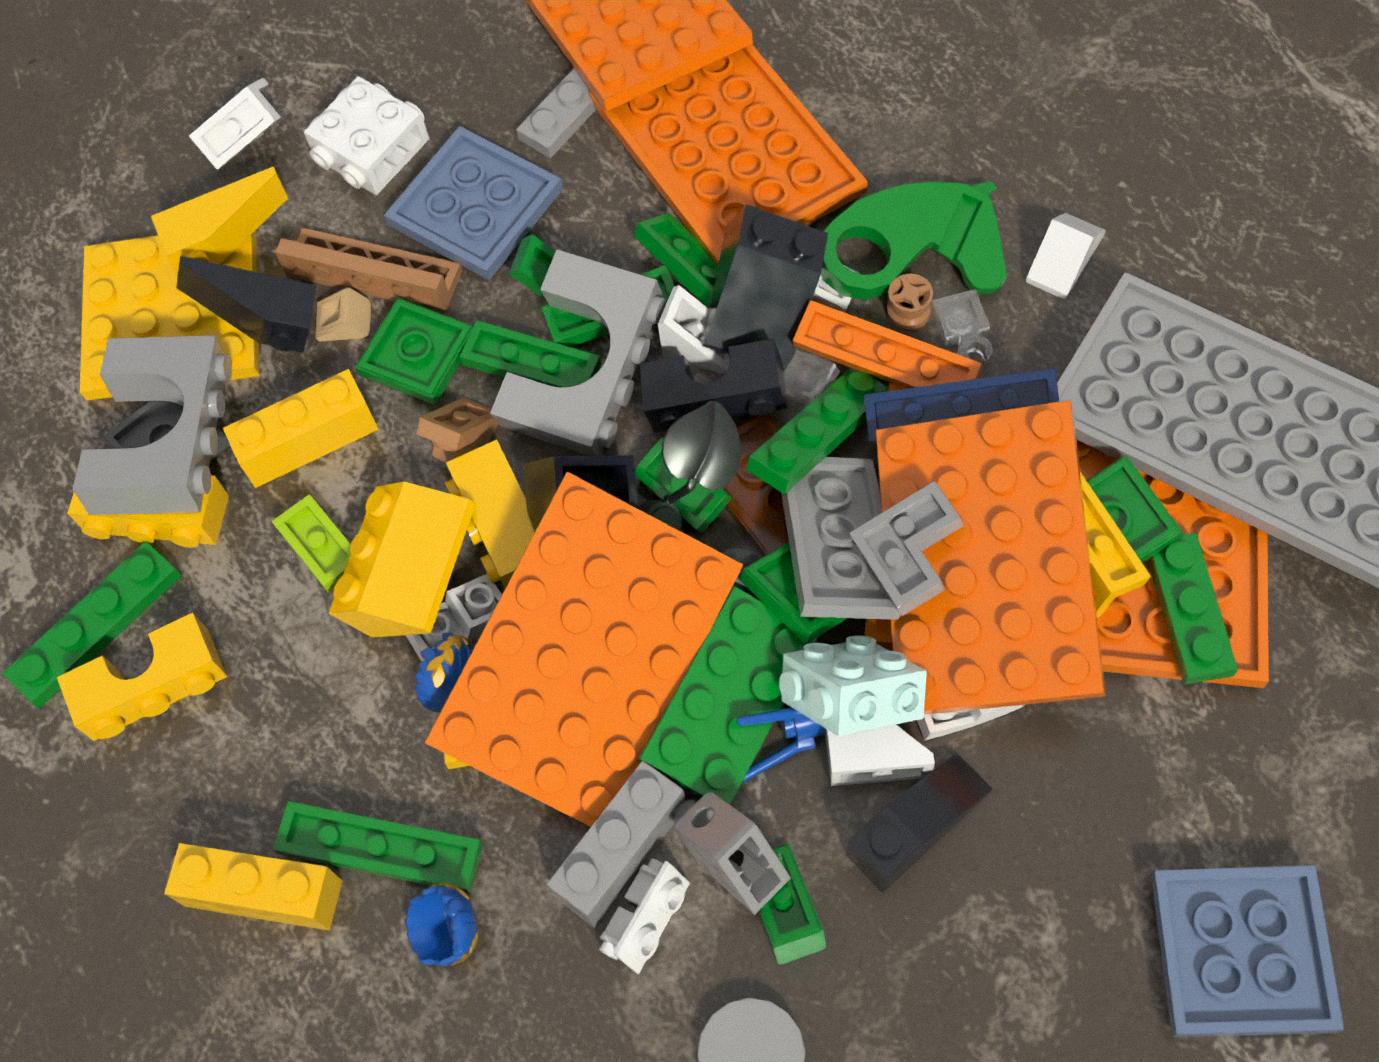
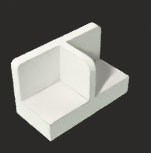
[189,77,281,169]

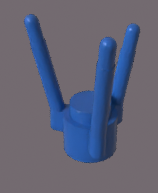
[737,703,826,783]

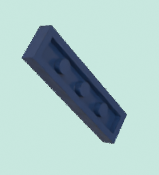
[864,368,1059,442]

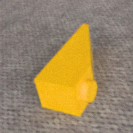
[151,166,289,274]

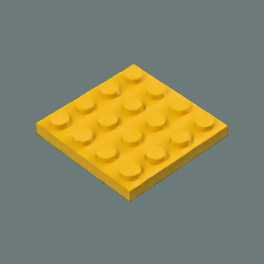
[80,230,260,401]

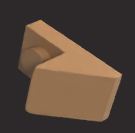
[416,397,499,462]

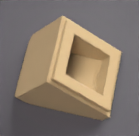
[315,287,371,342]

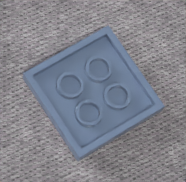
[384,126,564,281]
[1151,865,1344,1037]

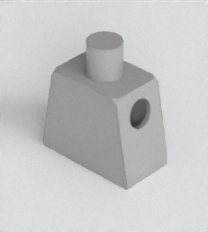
[674,792,791,915]

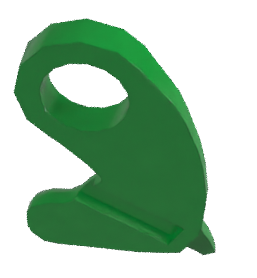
[821,181,1006,300]

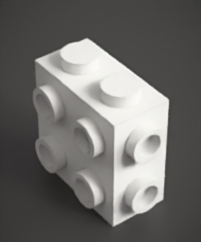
[304,76,429,196]

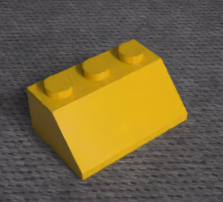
[328,482,476,638]

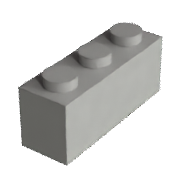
[546,761,686,928]

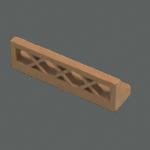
[275,228,463,313]

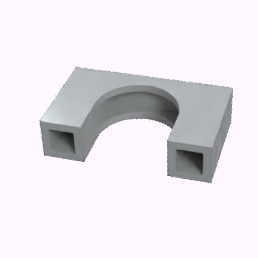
[490,250,666,456]
[73,335,232,515]

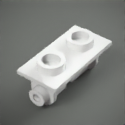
[599,858,690,974]

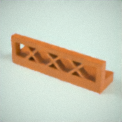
[793,300,982,389]

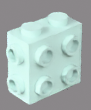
[779,636,927,736]

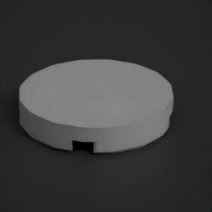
[698,998,805,1062]

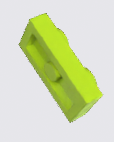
[271,494,351,593]

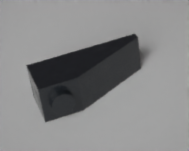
[176,256,316,353]
[847,753,992,893]

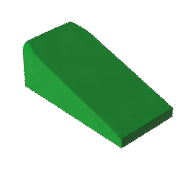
[741,843,826,964]

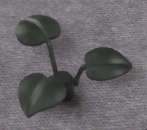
[638,401,763,603]

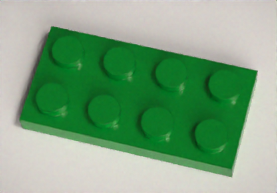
[636,586,818,805]

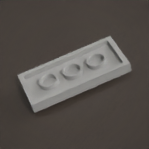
[781,457,900,620]

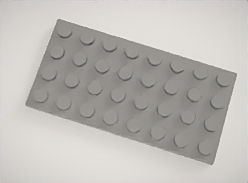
[1057,272,1379,588]

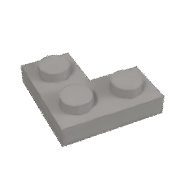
[849,481,963,616]

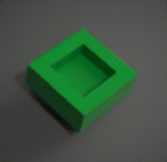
[509,234,556,298]

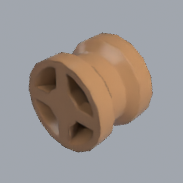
[886,273,933,331]

